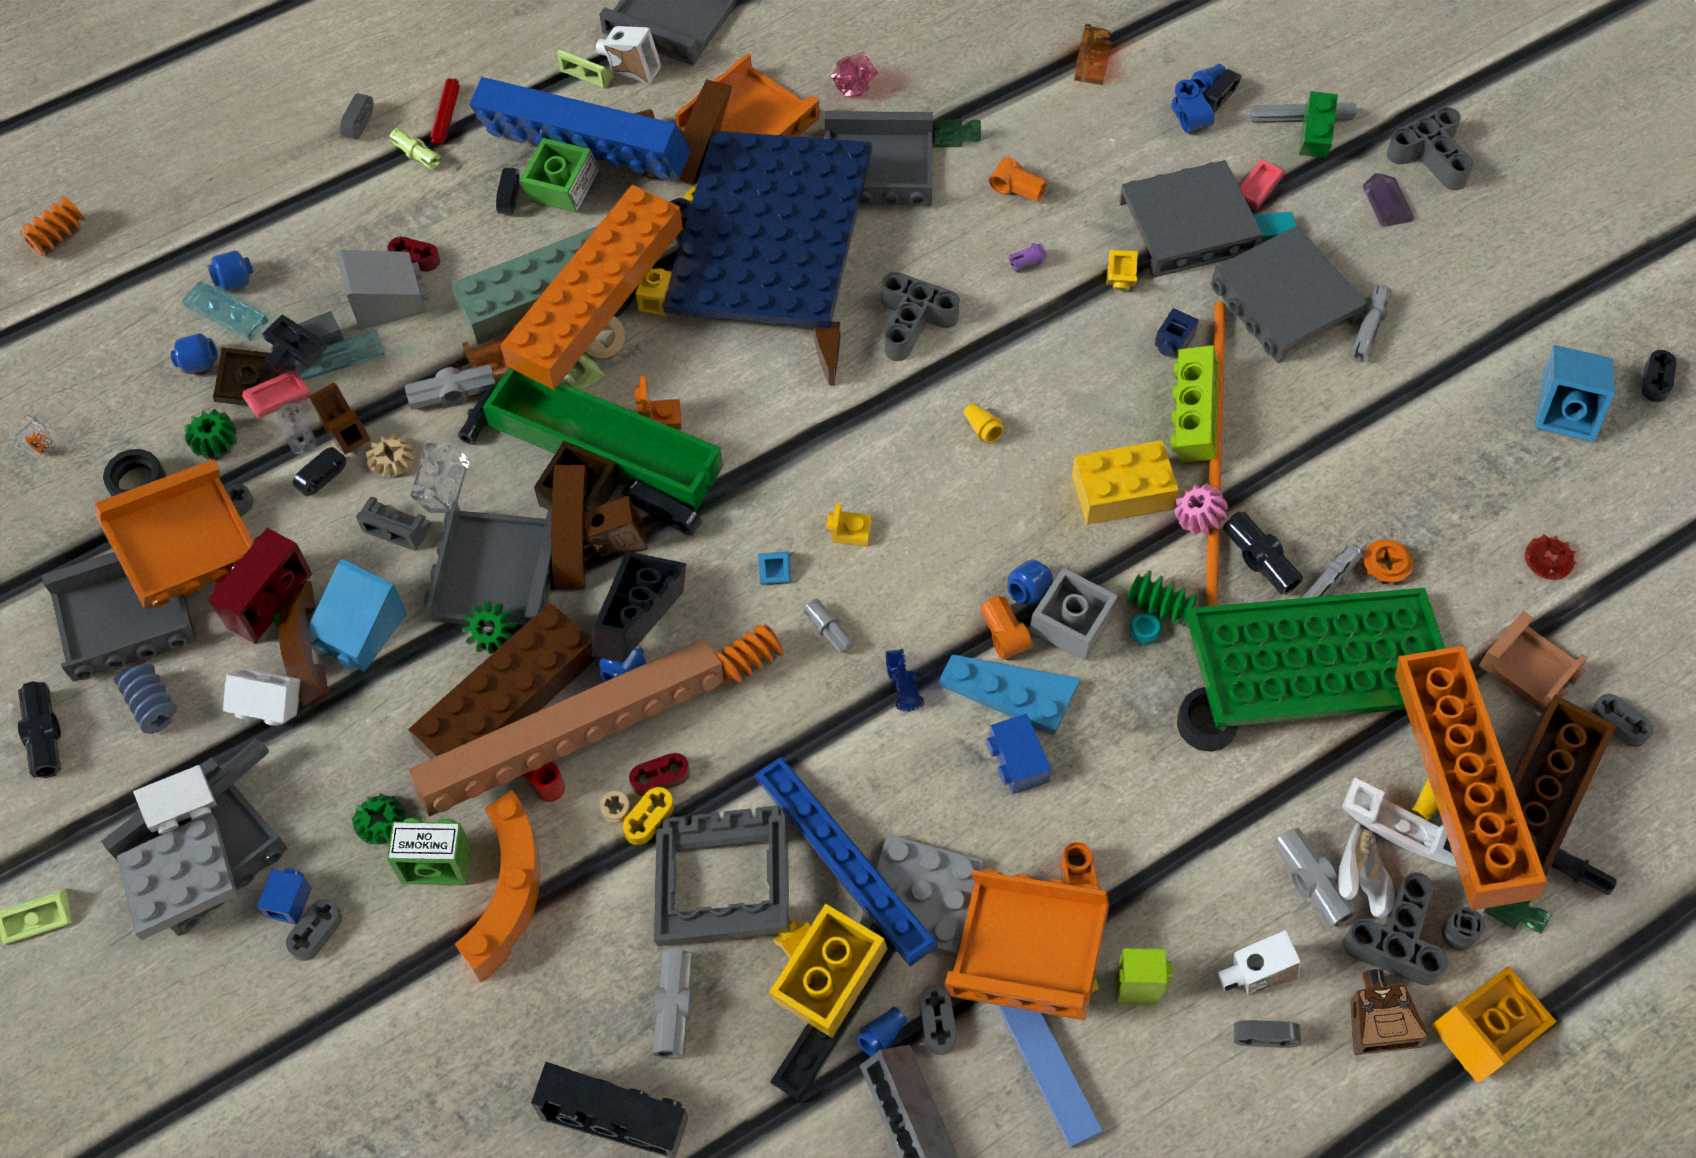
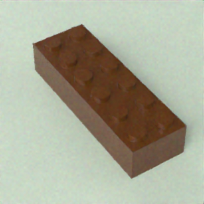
[408,602,598,759]
[1510,695,1617,877]

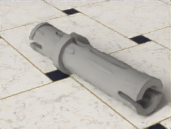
[1350,284,1392,362]
[1302,545,1363,598]

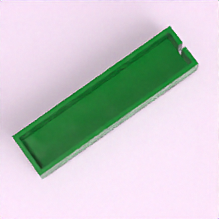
[483,367,723,512]

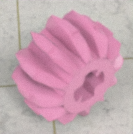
[1174,483,1228,536]

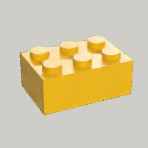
[1072,440,1179,525]
[769,903,887,1038]

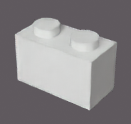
[223,667,300,725]
[133,765,217,834]

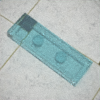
[182,281,268,341]
[294,330,385,381]

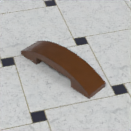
[551,465,586,588]
[279,581,329,707]

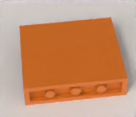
[675,53,820,137]
[95,459,253,609]
[945,869,1109,1021]

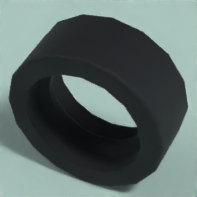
[103,449,166,496]
[1177,687,1239,752]

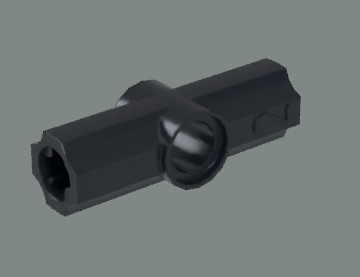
[1223,511,1303,595]
[18,681,61,778]

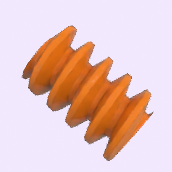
[20,197,85,257]
[715,624,784,685]

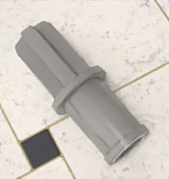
[803,599,854,653]

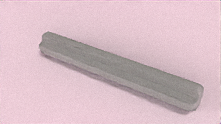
[1250,102,1357,122]

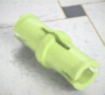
[389,128,441,170]

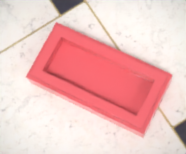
[1239,159,1285,212]
[242,369,311,419]

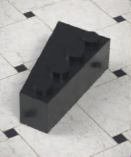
[592,551,686,663]
[531,1061,688,1158]

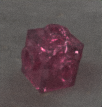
[830,51,878,97]

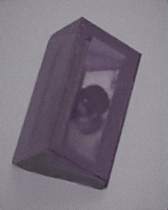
[1363,172,1414,226]

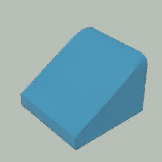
[758,551,791,584]

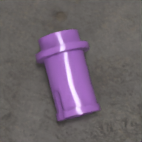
[1009,243,1047,272]

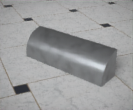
[860,1045,959,1158]

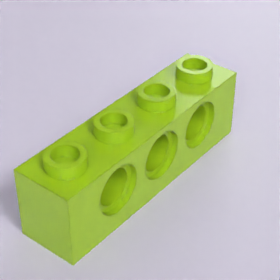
[1171,345,1219,463]

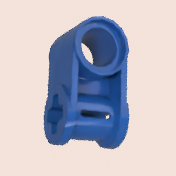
[1171,79,1214,133]

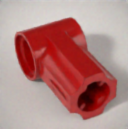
[522,762,565,802]

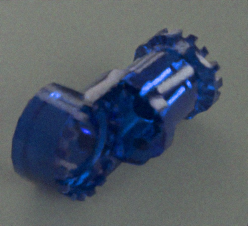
[885,649,925,712]

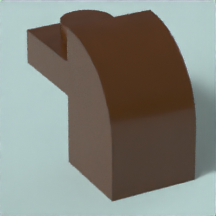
[308,382,371,455]

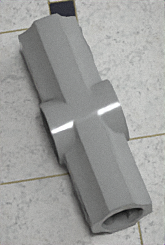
[405,364,497,410]
[1273,827,1356,928]
[653,949,693,1059]

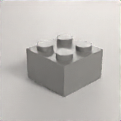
[1030,568,1118,661]

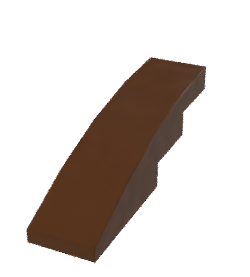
[669,79,733,186]
[813,321,841,386]

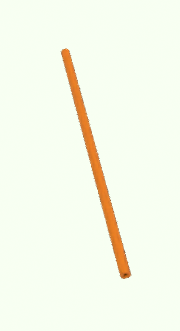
[1205,302,1226,607]

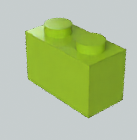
[1116,948,1173,1004]

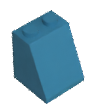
[1535,345,1615,442]
[308,559,407,672]

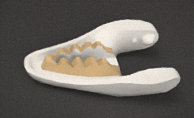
[1339,822,1395,919]

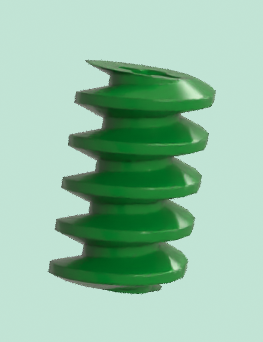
[1126,570,1197,628]

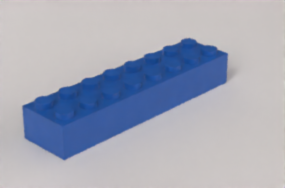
[469,77,691,180]

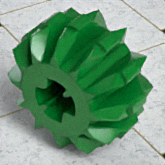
[184,408,237,460]
[462,601,517,654]

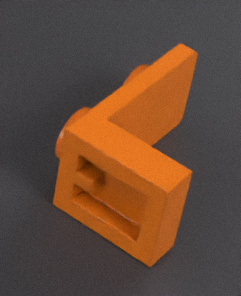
[635,375,682,430]

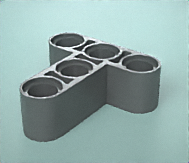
[1386,107,1473,190]
[881,272,960,361]
[1343,872,1448,986]

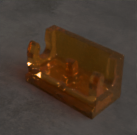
[1074,24,1112,85]
[462,325,516,371]

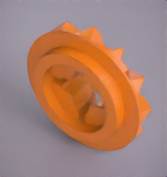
[1362,539,1413,585]

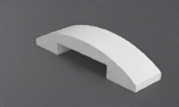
[1342,778,1457,867]

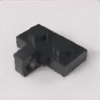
[262,314,328,375]

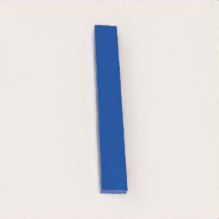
[755,757,937,967]

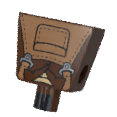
[584,496,648,557]
[1350,969,1428,1055]

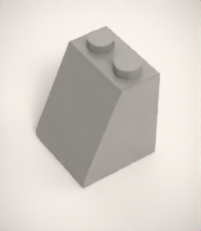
[335,250,428,329]

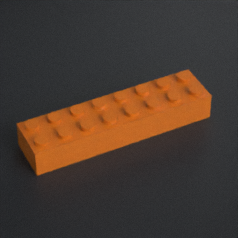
[500,185,683,390]
[1395,645,1547,910]

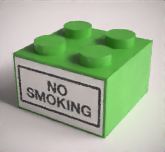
[519,138,600,213]
[387,818,472,885]

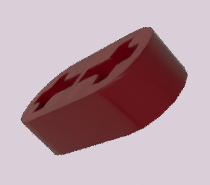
[387,236,440,272]
[629,753,690,796]

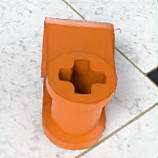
[1060,841,1099,887]

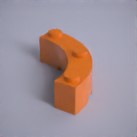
[455,790,540,982]

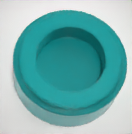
[1129,613,1162,645]

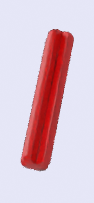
[430,78,460,145]

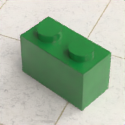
[1299,91,1338,158]

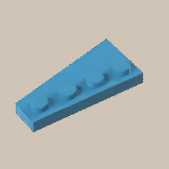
[939,655,1081,736]

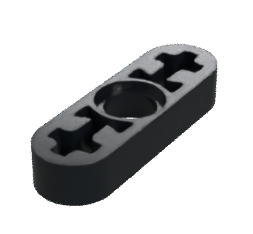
[622,479,702,536]

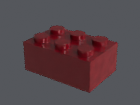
[208,527,312,644]

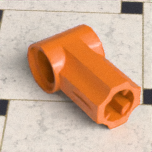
[988,157,1048,202]
[980,595,1032,660]

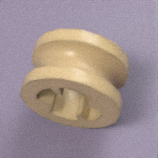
[600,791,630,823]

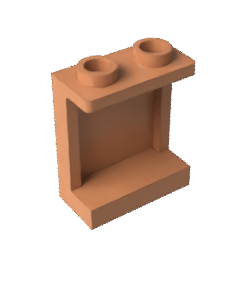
[1479,610,1587,712]

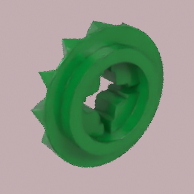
[352,793,406,845]

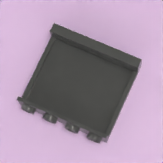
[599,0,736,66]
[825,111,933,206]
[1119,160,1263,277]
[1211,226,1367,363]
[424,501,553,630]
[42,552,197,682]
[100,758,288,936]

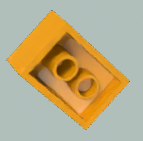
[1430,966,1557,1083]

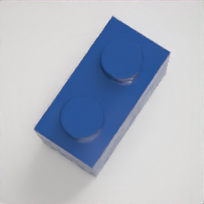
[986,713,1051,794]

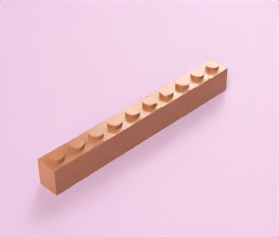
[408,638,723,817]

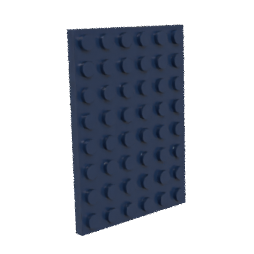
[662,131,873,328]

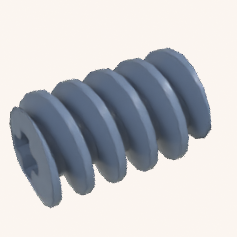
[114,663,177,734]

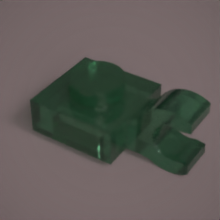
[935,119,981,148]
[1483,900,1552,934]

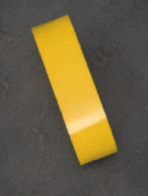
[623,787,674,845]

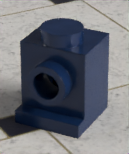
[1155,308,1199,357]

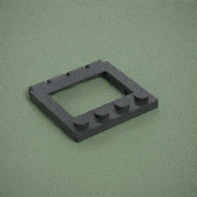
[654,805,790,946]

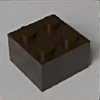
[534,441,620,525]

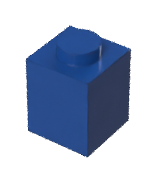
[257,868,312,925]

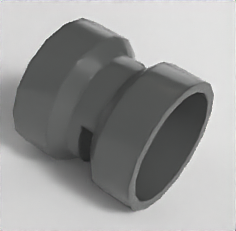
[1441,907,1485,950]

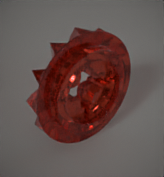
[1525,534,1576,580]

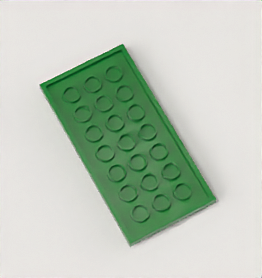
[1185,587,1445,728]

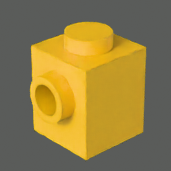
[636,268,672,316]

